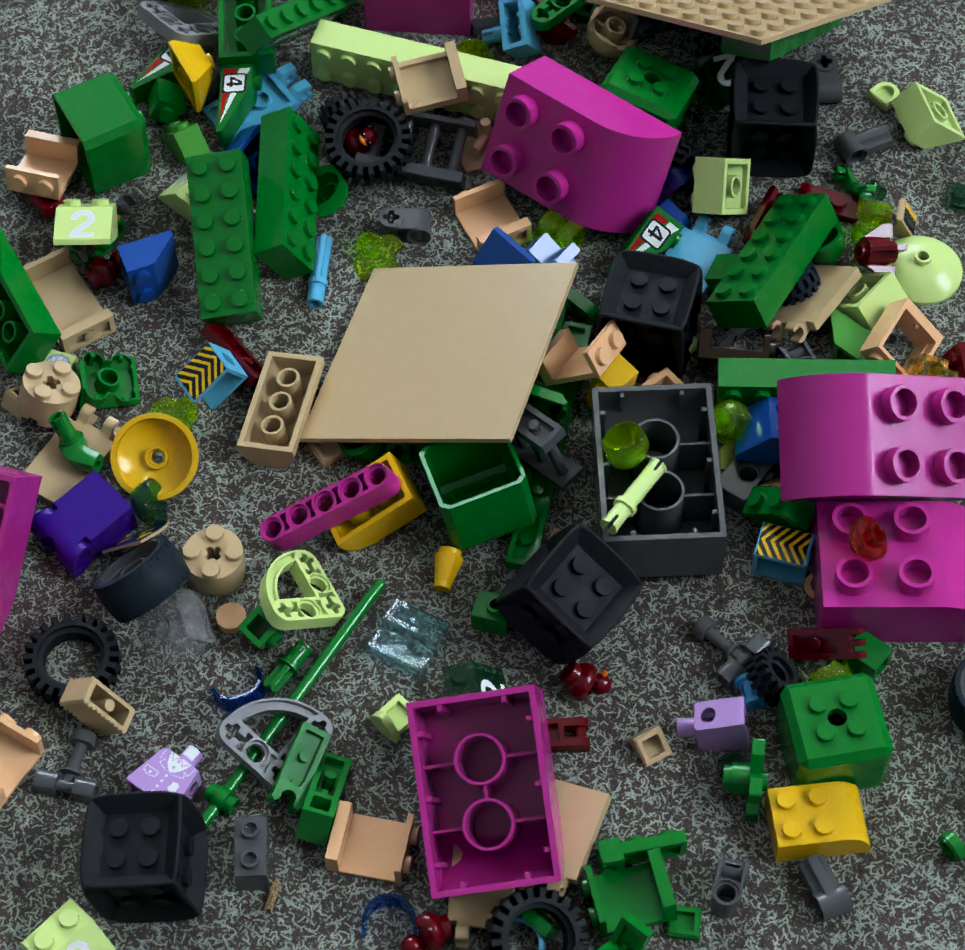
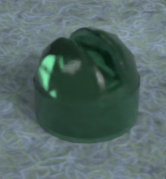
[865,180,887,202]

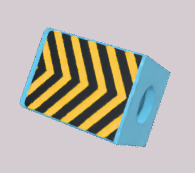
[175,342,248,409]
[751,522,814,585]

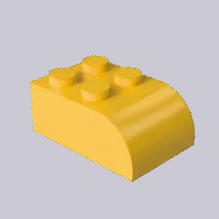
[328,451,427,551]
[764,781,871,862]

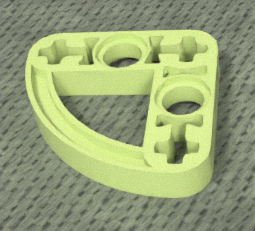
[259,549,345,631]

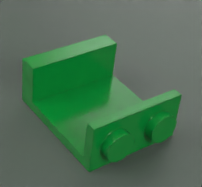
[580,848,677,937]

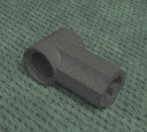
[833,124,893,167]
[797,854,853,922]

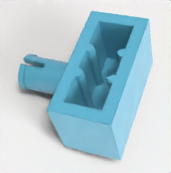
[482,0,541,59]

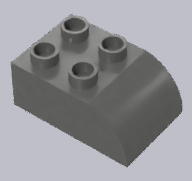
[591,383,727,577]

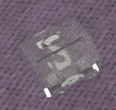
[136,588,216,671]

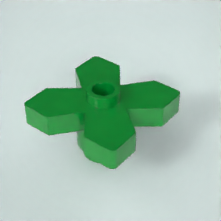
[722,738,769,822]

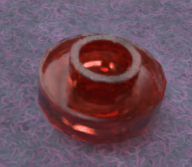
[848,516,887,562]

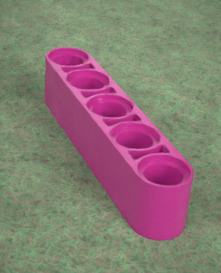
[260,463,401,551]

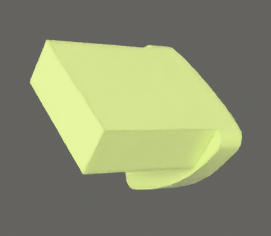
[370,693,409,743]

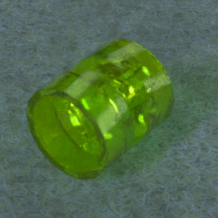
[850,199,894,242]
[534,209,586,248]

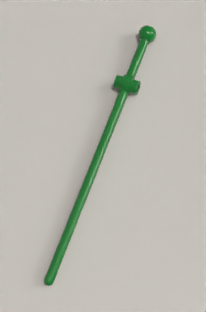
[202,579,385,829]

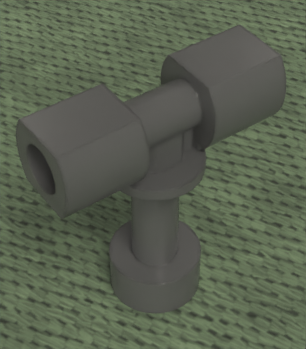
[691,615,771,690]
[32,728,101,803]

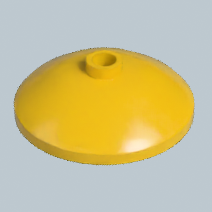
[110,413,199,501]

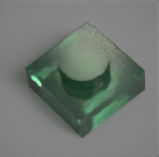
[943,181,965,212]

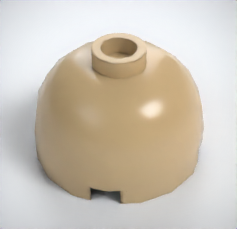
[586,5,638,58]

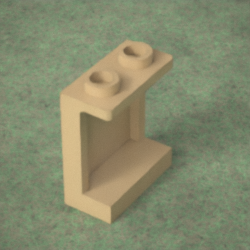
[388,40,469,116]

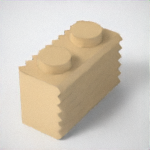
[59,676,135,736]

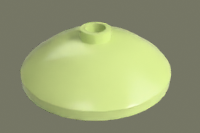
[889,236,963,305]

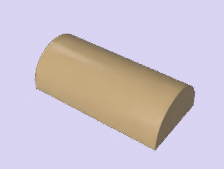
[236,351,325,469]

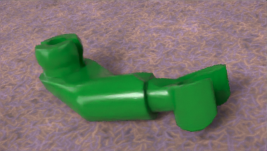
[831,165,877,202]

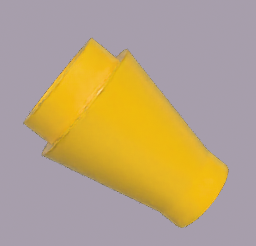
[433,546,464,593]

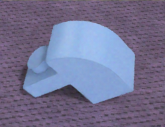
[525,232,580,263]

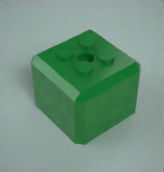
[600,46,700,132]
[52,73,152,195]
[419,443,538,550]
[775,673,893,789]

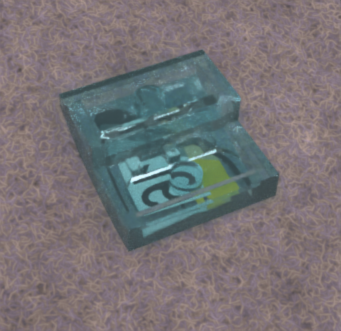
[366,599,450,677]

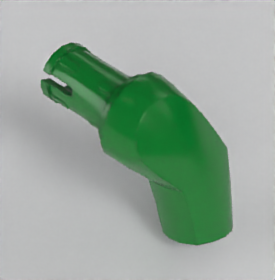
[48,410,104,473]

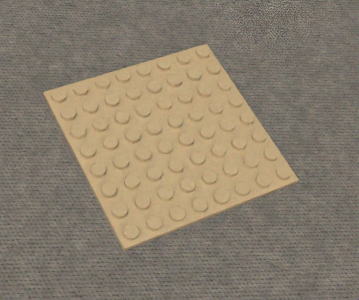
[585,0,891,45]
[300,262,579,443]

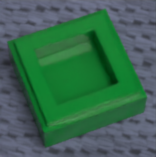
[666,905,702,942]
[521,909,561,938]

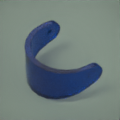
[657,166,694,207]
[209,666,266,714]
[361,893,418,939]

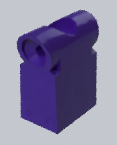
[30,470,138,577]

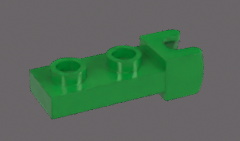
[266,721,332,814]
[596,830,688,874]

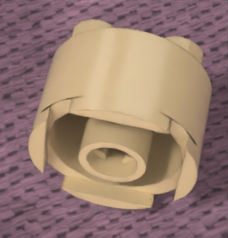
[17,360,81,428]
[182,524,246,596]

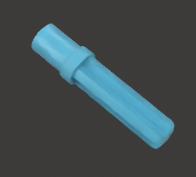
[306,233,333,308]

